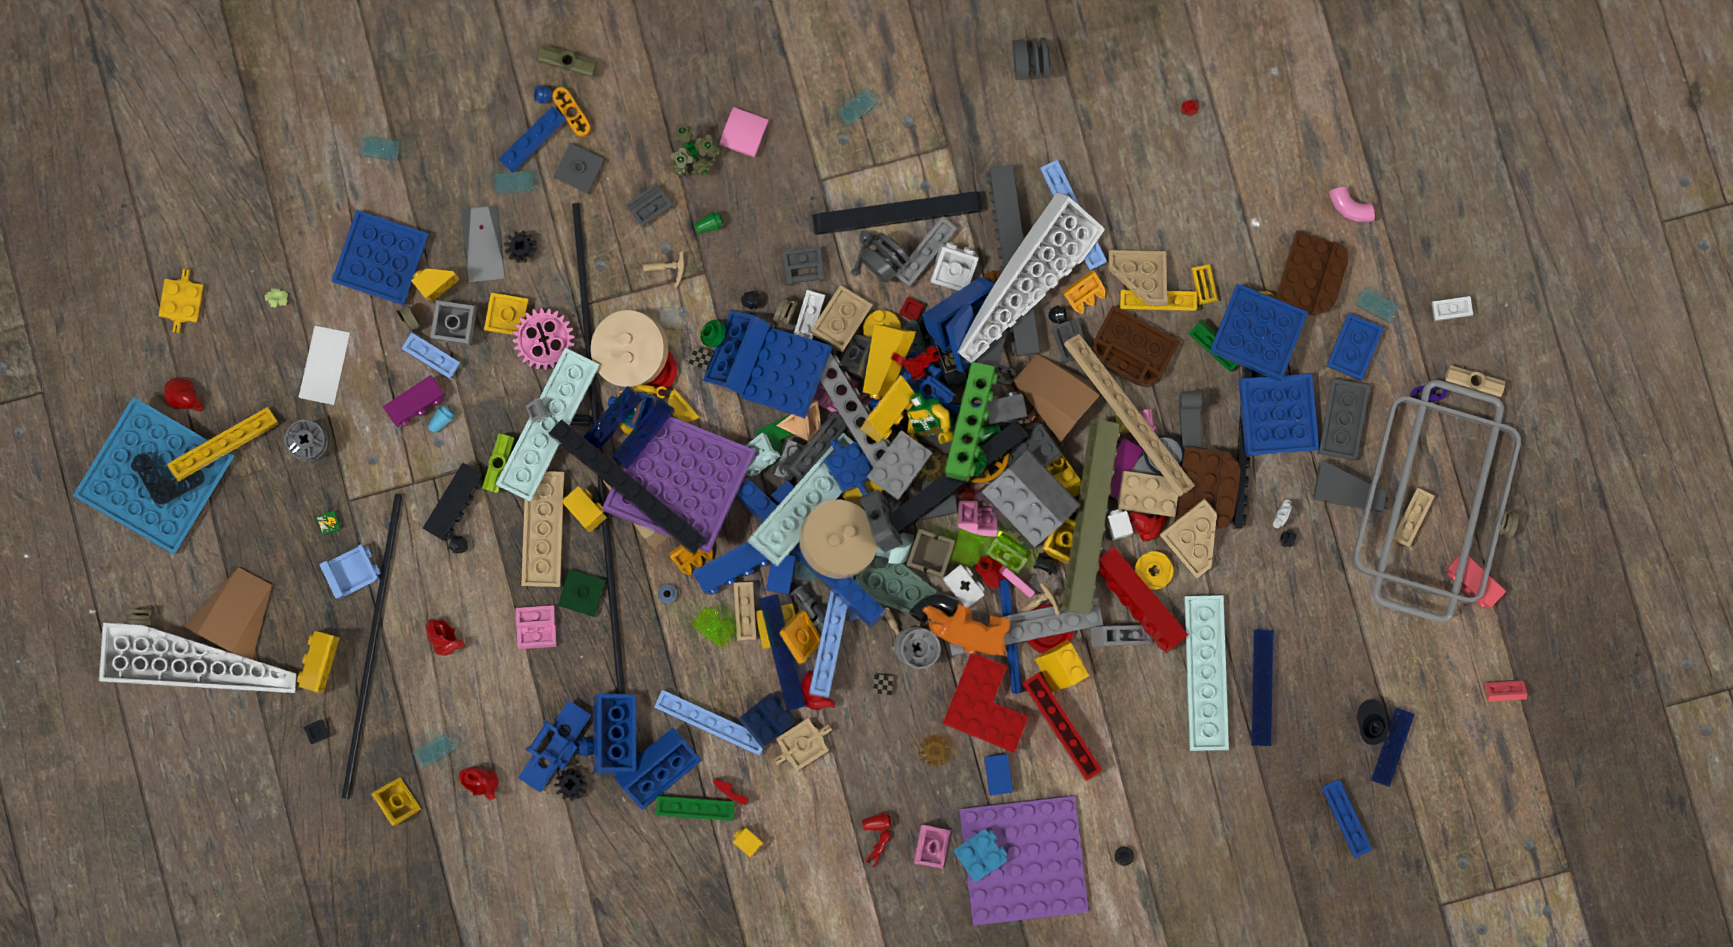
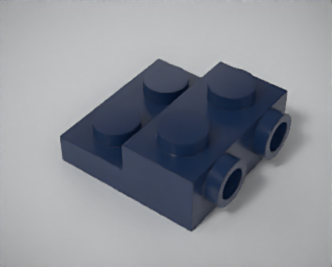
[739,693,795,749]

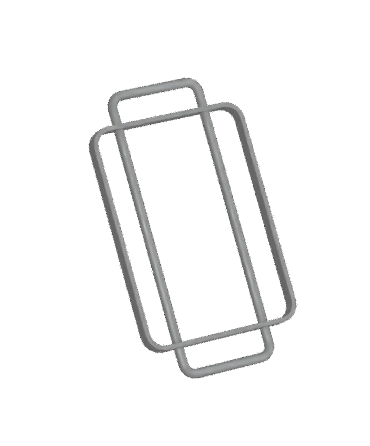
[1352,379,1521,623]

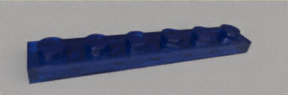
[759,594,806,711]
[1251,630,1273,746]

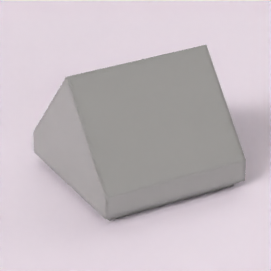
[526,398,549,423]

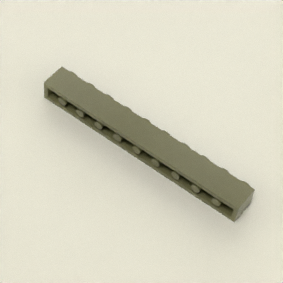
[1061,420,1120,614]

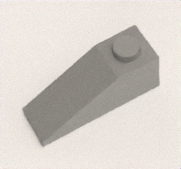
[1091,625,1153,647]

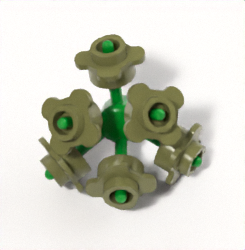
[670,124,721,176]

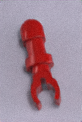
[866,831,891,867]

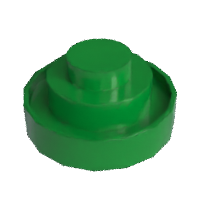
[700,319,726,348]

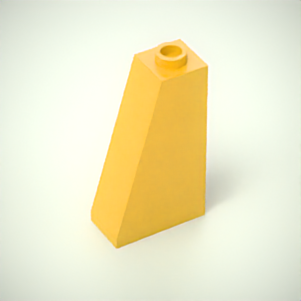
[863,324,915,399]

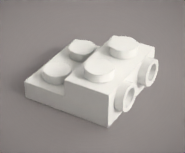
[930,241,979,291]

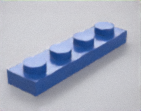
[498,106,566,173]
[1321,779,1372,858]

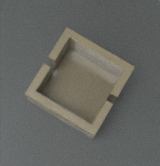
[906,529,955,579]

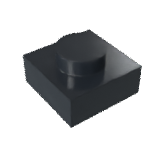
[304,719,330,745]

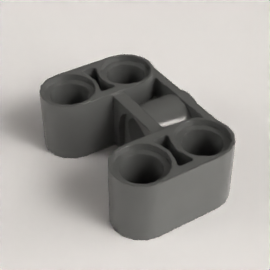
[860,489,903,553]

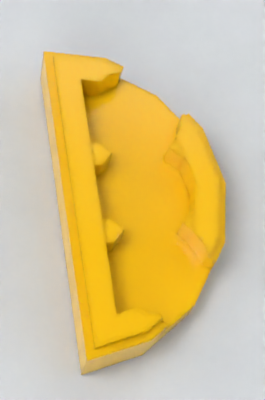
[668,388,700,422]

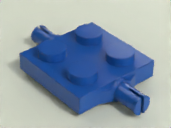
[823,438,873,496]

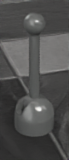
[851,230,876,276]

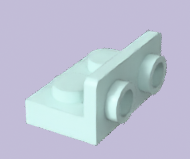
[745,433,780,477]

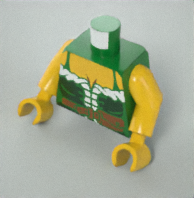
[907,392,954,444]

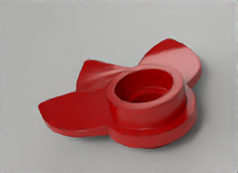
[975,552,1009,589]

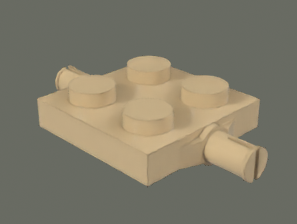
[773,718,833,771]

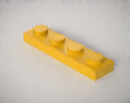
[1120,290,1197,311]

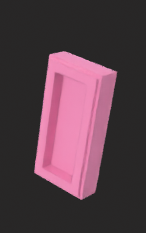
[999,565,1035,597]

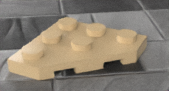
[1108,250,1167,306]
[1160,498,1217,579]

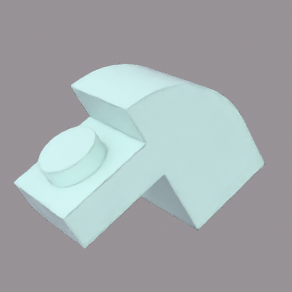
[875,532,915,564]

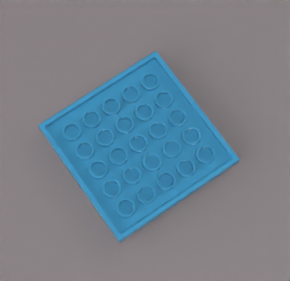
[73,396,234,555]

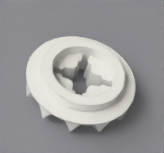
[1273,499,1292,529]

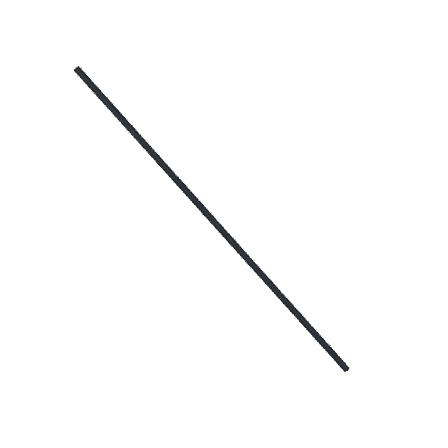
[572,203,625,694]

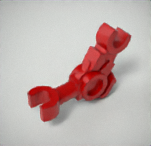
[890,346,940,379]

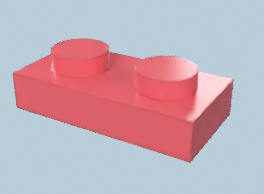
[1485,680,1527,702]

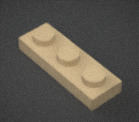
[1393,487,1435,548]
[734,582,757,641]

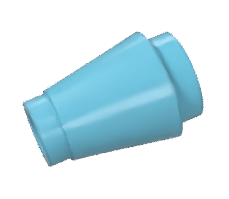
[427,405,455,434]

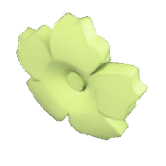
[265,288,288,308]

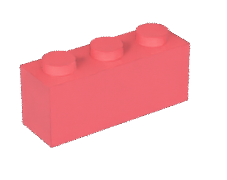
[1445,553,1506,609]

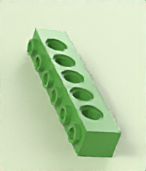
[945,362,998,481]

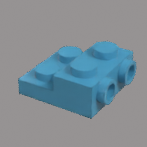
[953,829,1008,883]

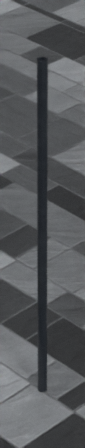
[342,494,402,799]

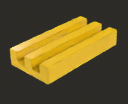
[1191,264,1218,306]

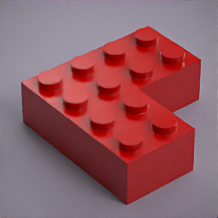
[942,653,1029,753]

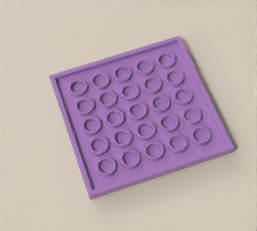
[602,408,756,553]
[959,796,1089,926]

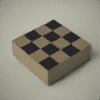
[688,346,713,371]
[872,674,894,696]

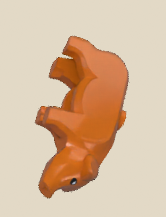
[922,605,1010,656]

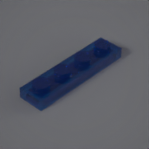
[584,386,643,450]
[612,398,675,469]
[1370,707,1415,787]

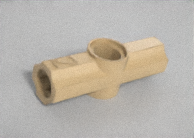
[1445,365,1506,398]

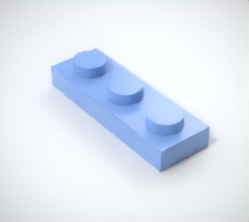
[401,332,461,379]

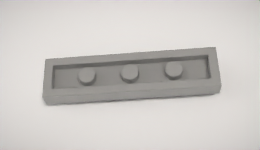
[895,216,957,288]

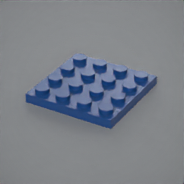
[332,210,429,306]
[1209,283,1308,382]
[741,327,833,419]
[1238,374,1319,456]

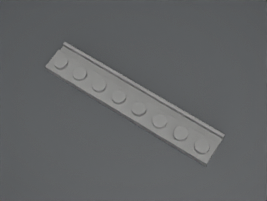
[949,598,1103,656]

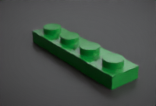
[656,796,735,821]

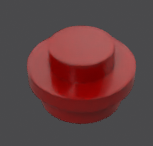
[1181,99,1200,116]

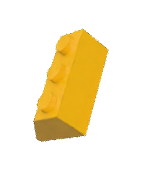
[860,375,915,443]
[297,631,340,693]

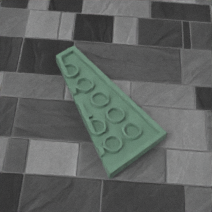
[855,555,950,621]

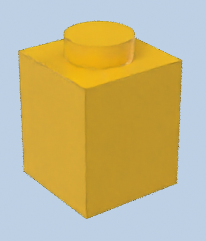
[733,827,764,857]

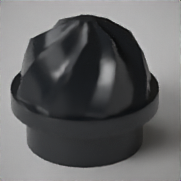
[741,291,759,310]
[1048,305,1067,324]
[448,535,468,554]
[1114,847,1134,866]

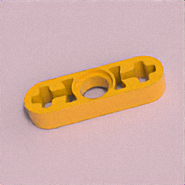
[553,87,591,137]

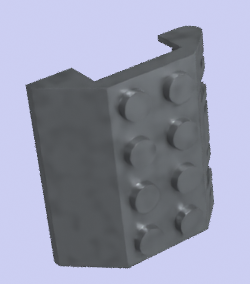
[975,449,1080,551]

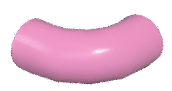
[1329,187,1375,222]

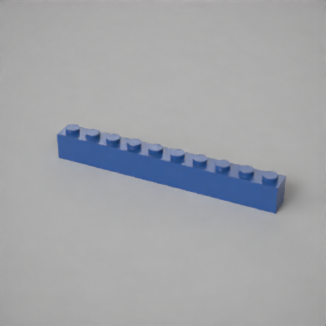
[735,478,885,629]

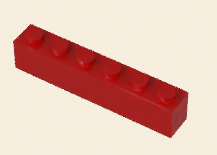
[1096,546,1188,653]
[1022,672,1102,781]

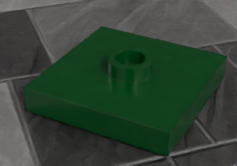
[558,569,606,617]

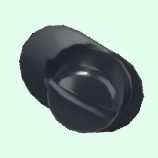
[1357,699,1390,745]

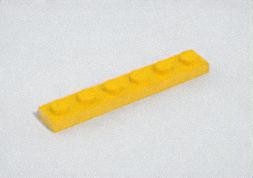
[167,407,278,482]

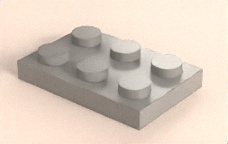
[867,431,933,501]

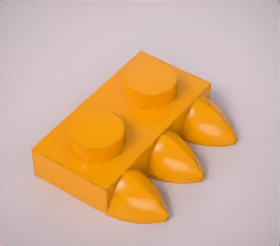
[1062,270,1105,314]
[668,545,713,575]

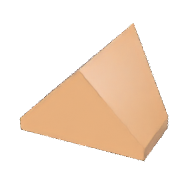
[776,400,821,441]

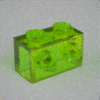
[949,528,986,568]
[986,531,1032,574]
[691,607,736,649]

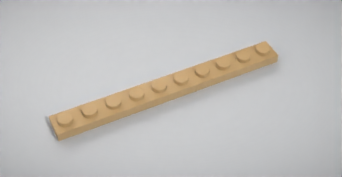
[1064,334,1195,497]

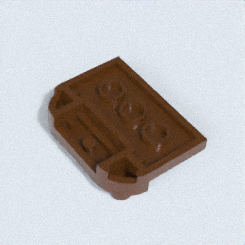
[1275,230,1348,316]
[1091,305,1180,388]
[1174,446,1240,529]

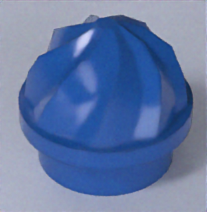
[533,85,553,104]
[577,738,593,757]

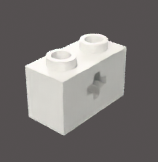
[1105,509,1133,541]
[942,565,985,608]

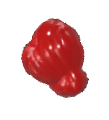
[164,378,203,411]
[1128,511,1167,542]
[425,618,465,656]
[801,670,835,710]
[458,766,499,800]

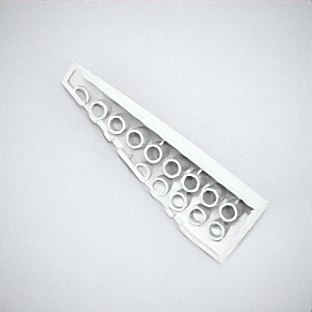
[958,193,1105,363]
[99,623,296,693]

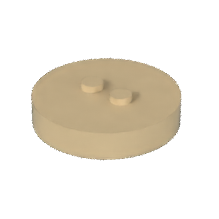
[591,310,668,387]
[799,500,878,579]

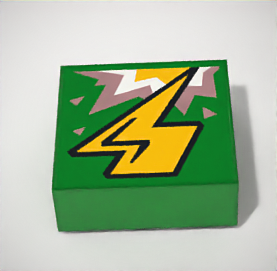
[316,511,341,535]

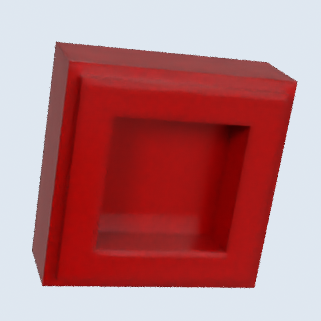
[899,297,924,323]

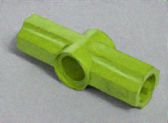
[482,434,515,493]

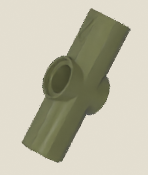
[538,45,598,78]

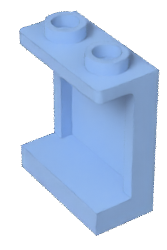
[319,544,381,600]

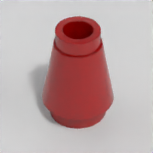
[862,812,892,831]

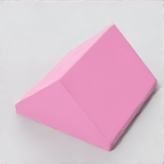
[914,824,951,869]

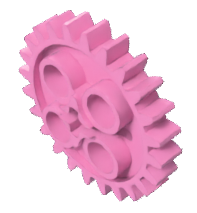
[512,308,575,370]

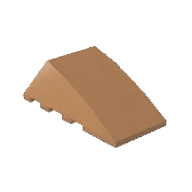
[1013,354,1103,443]
[185,567,273,660]

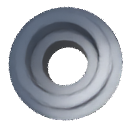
[658,584,677,604]

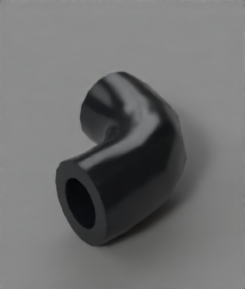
[909,594,962,624]

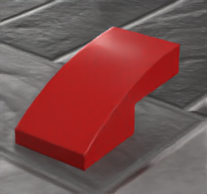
[713,779,749,805]

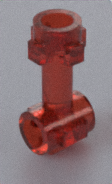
[958,483,975,501]

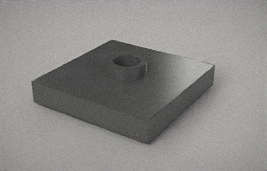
[554,143,605,194]

